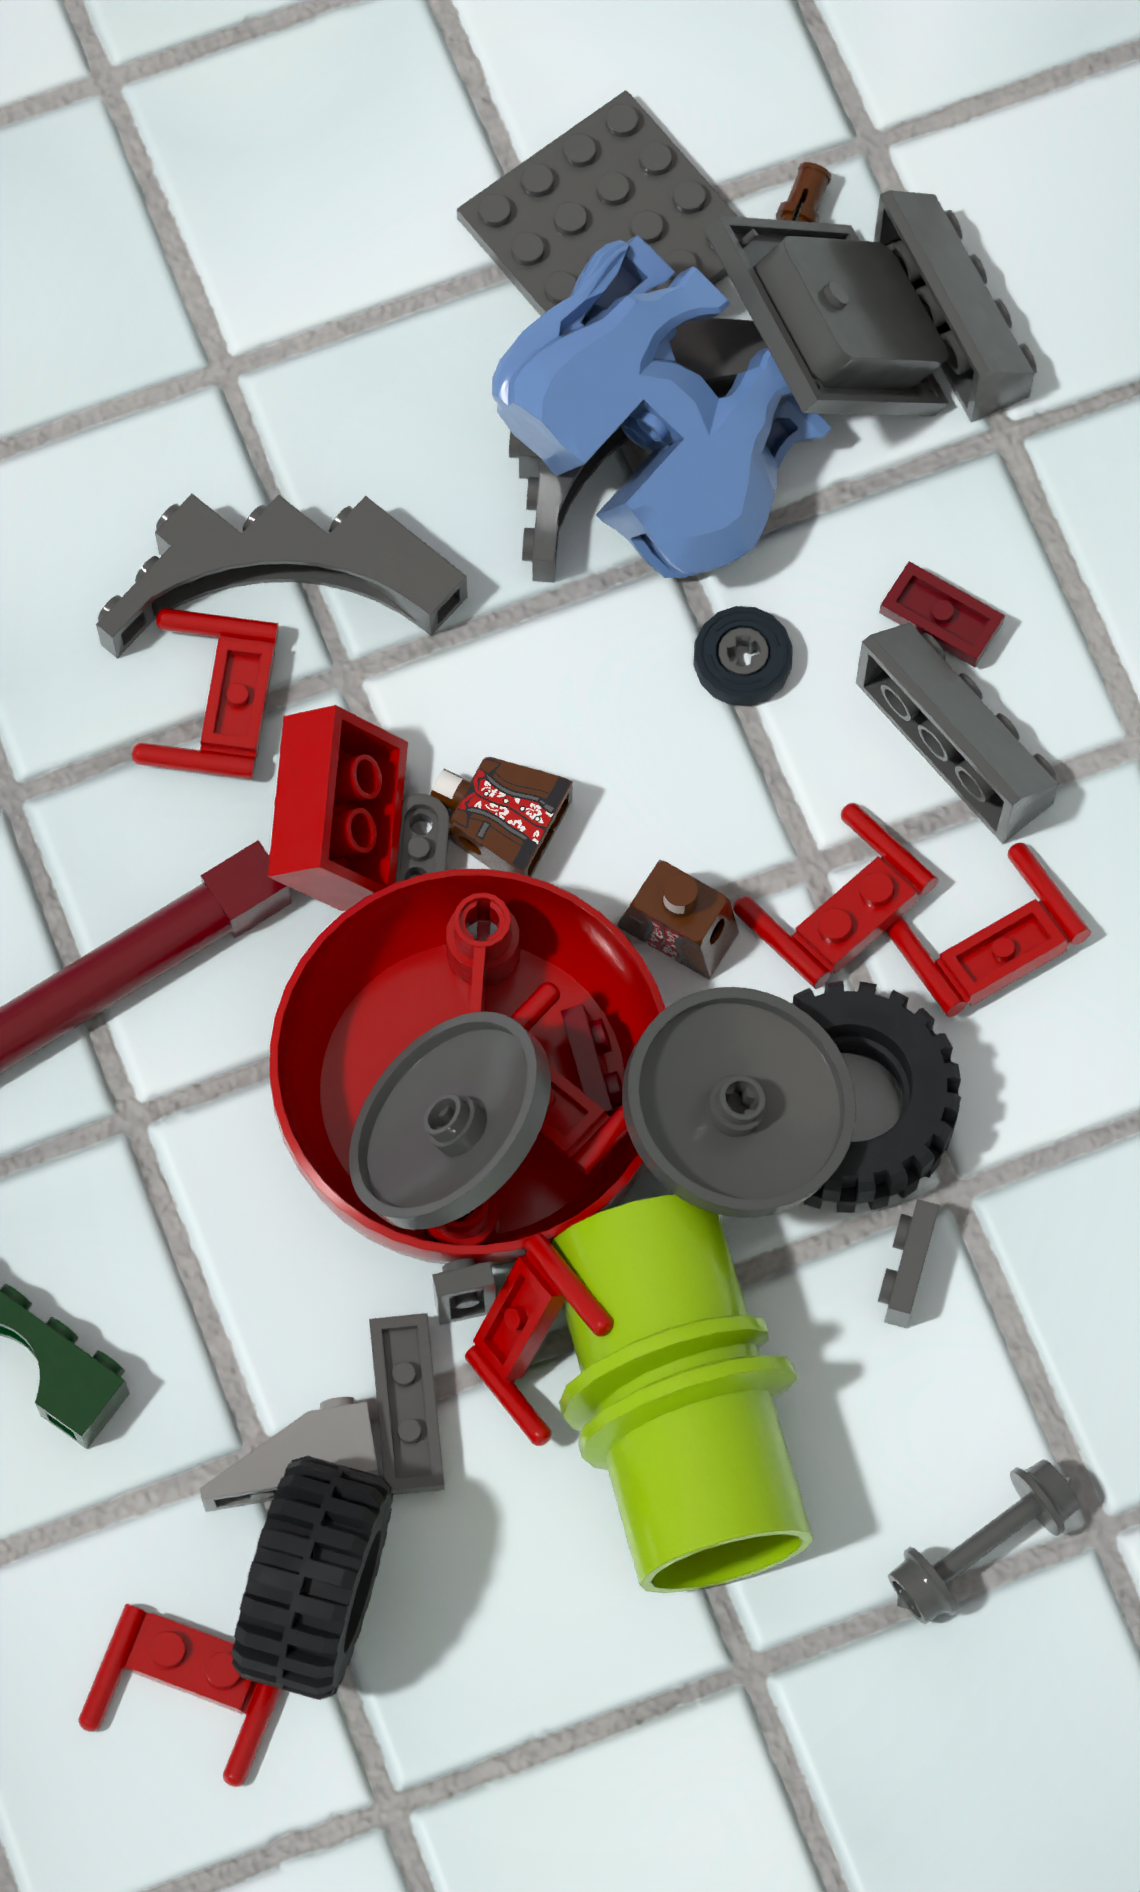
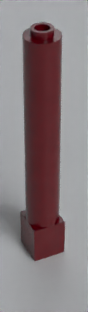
[0,840,292,1074]

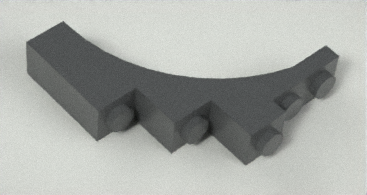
[509,318,767,583]
[96,494,468,659]

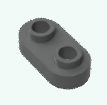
[395,794,450,883]

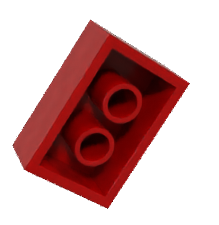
[268,705,408,911]

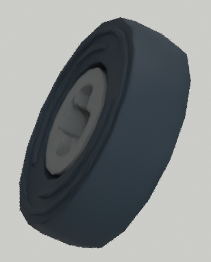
[693,606,793,706]

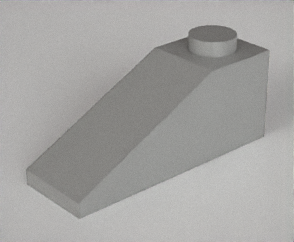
[200,1397,379,1512]

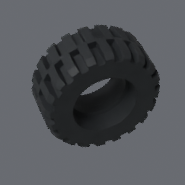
[792,981,961,1213]
[232,1456,394,1700]

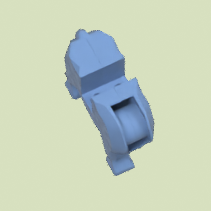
[492,235,832,578]

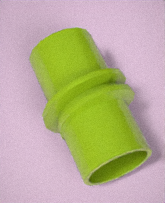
[551,1195,814,1593]

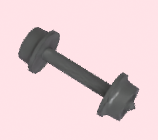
[888,1459,1080,1624]

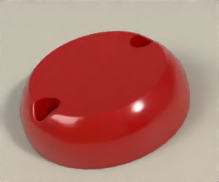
[270,869,666,1265]

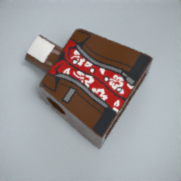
[430,757,573,877]
[617,860,739,980]

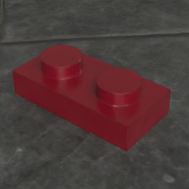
[879,561,1005,667]
[561,1004,622,1117]

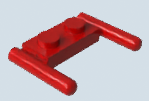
[132,608,279,780]
[733,803,938,989]
[885,843,1091,1017]
[510,982,628,1175]
[465,1233,614,1446]
[78,1604,282,1787]

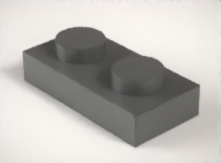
[877,1199,940,1328]
[432,1258,496,1325]

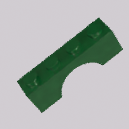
[0,1284,130,1449]

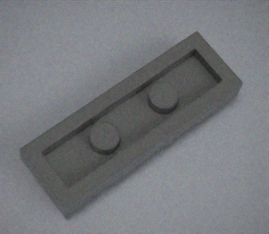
[369,1313,445,1495]

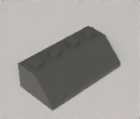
[874,190,1037,423]
[856,622,1059,844]

